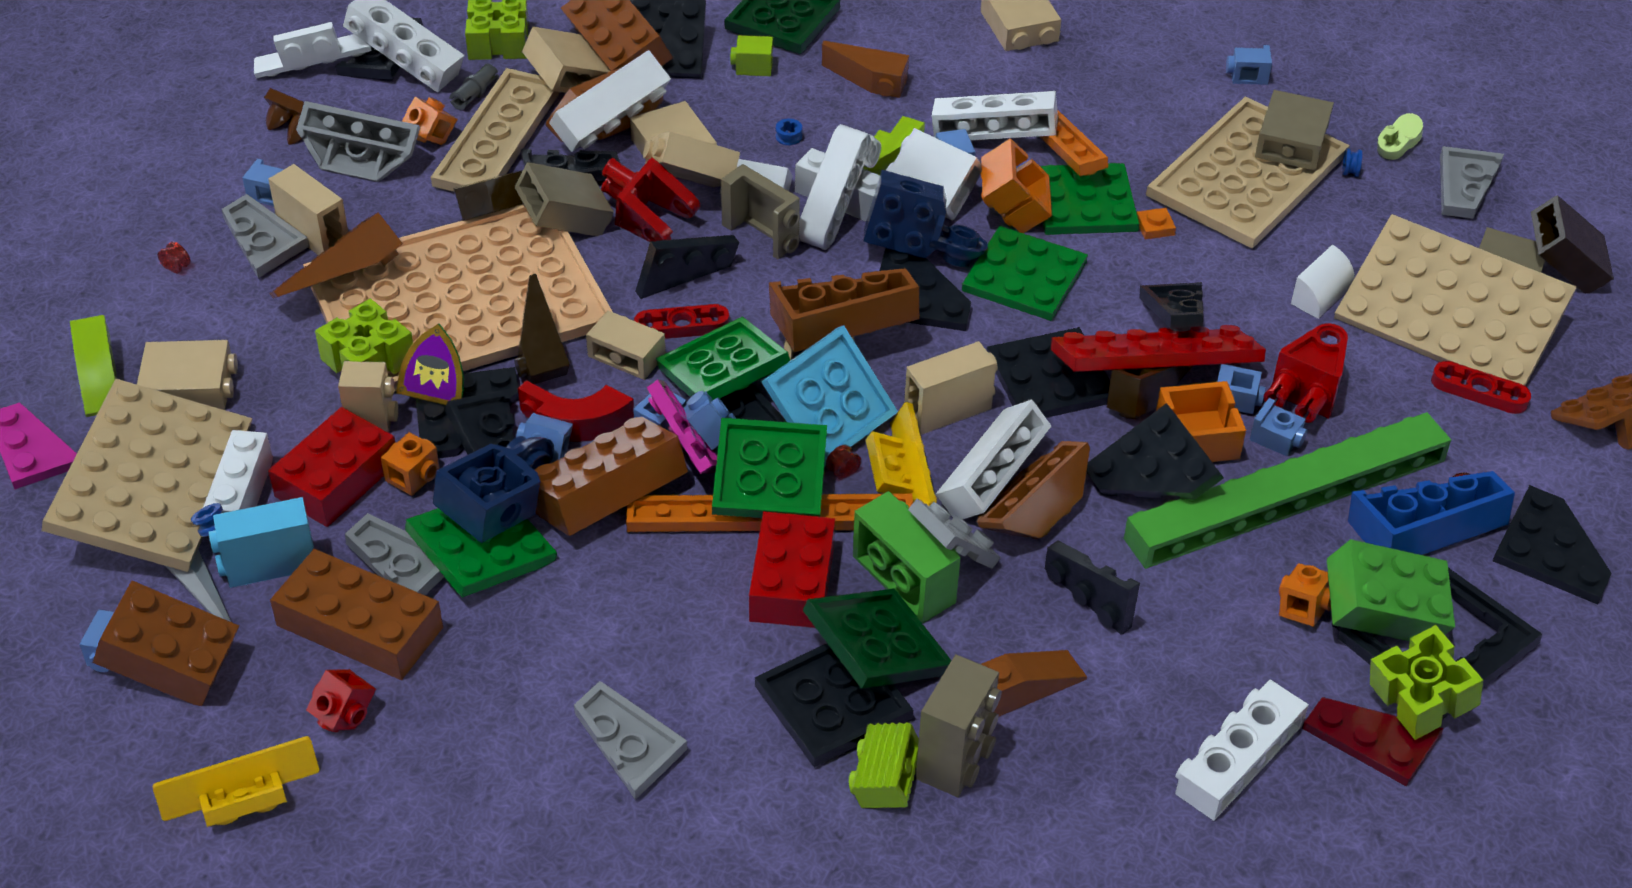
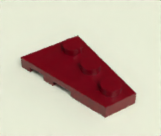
[1302,697,1444,787]

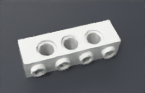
[343,0,464,92]
[931,91,1058,140]
[1175,680,1309,821]

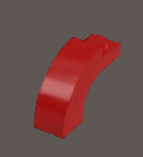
[518,380,634,442]

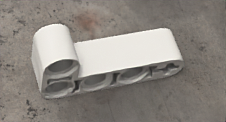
[799,124,881,250]

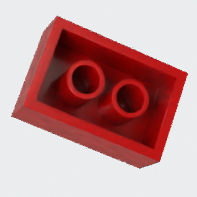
[268,407,395,527]
[749,511,835,628]

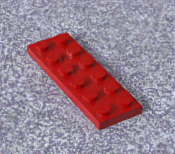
[1051,325,1266,372]

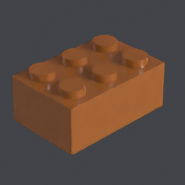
[92,580,239,706]

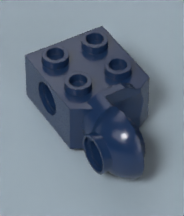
[863,170,988,267]
[432,436,554,543]

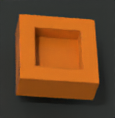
[1137,208,1176,240]

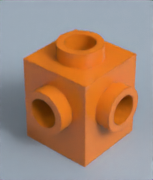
[402,97,458,145]
[381,432,440,496]
[1279,563,1331,627]

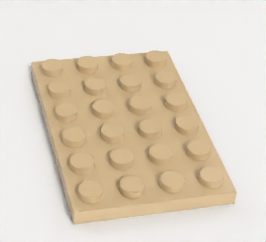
[1146,96,1350,249]
[1334,214,1576,386]
[42,379,252,572]

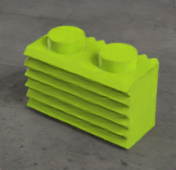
[849,722,919,808]

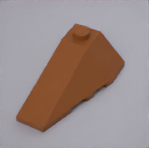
[269,212,403,299]

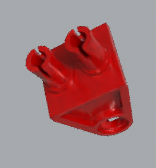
[601,157,701,242]
[1263,323,1348,423]

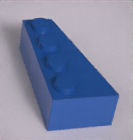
[1348,471,1515,555]

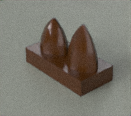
[264,88,304,145]

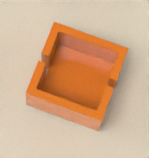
[980,138,1052,233]
[1156,381,1246,462]

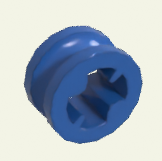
[775,118,803,146]
[1342,148,1362,177]
[191,503,223,537]

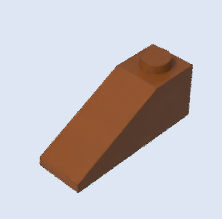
[822,41,909,98]
[981,650,1087,716]

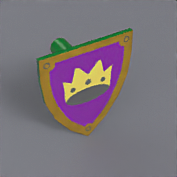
[396,324,464,405]

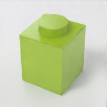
[730,35,773,76]

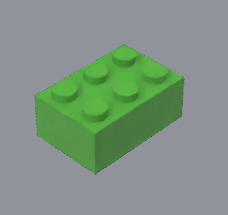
[853,491,960,624]
[1327,539,1455,641]

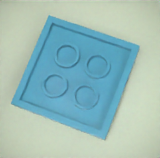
[761,325,898,466]

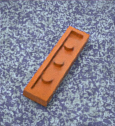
[1039,110,1108,176]

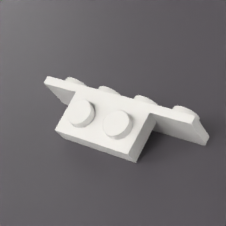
[254,22,371,79]

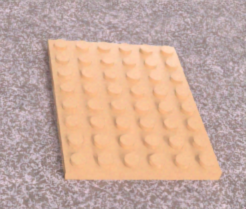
[303,204,613,392]

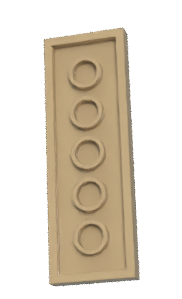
[431,68,560,192]

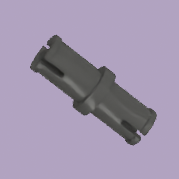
[449,64,499,110]

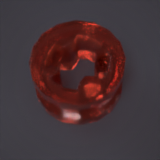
[157,241,191,274]
[826,444,861,480]

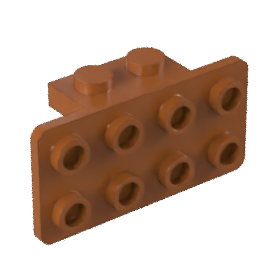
[1551,373,1632,450]

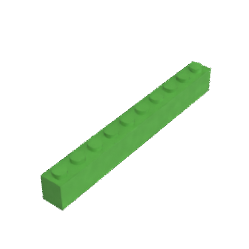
[1124,412,1451,569]

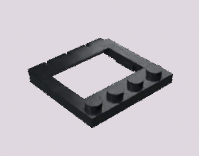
[1332,568,1542,719]

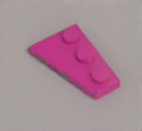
[647,380,717,474]
[0,402,77,489]

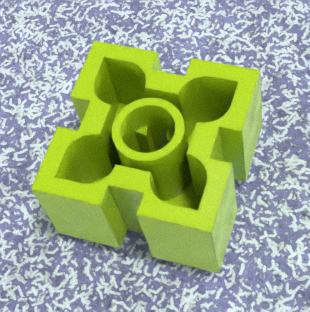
[465,0,529,60]
[315,298,413,375]
[1370,625,1483,740]

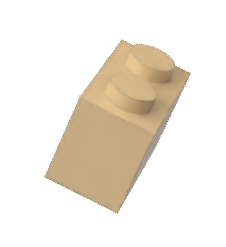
[586,311,666,380]
[338,361,398,433]

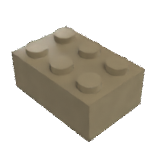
[916,654,1002,797]

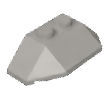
[296,101,420,182]

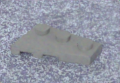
[1440,146,1504,219]
[222,194,309,278]
[908,498,1001,569]
[345,513,444,595]
[574,681,687,800]

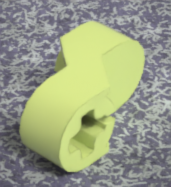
[1377,113,1423,160]

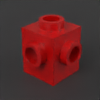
[306,669,376,732]

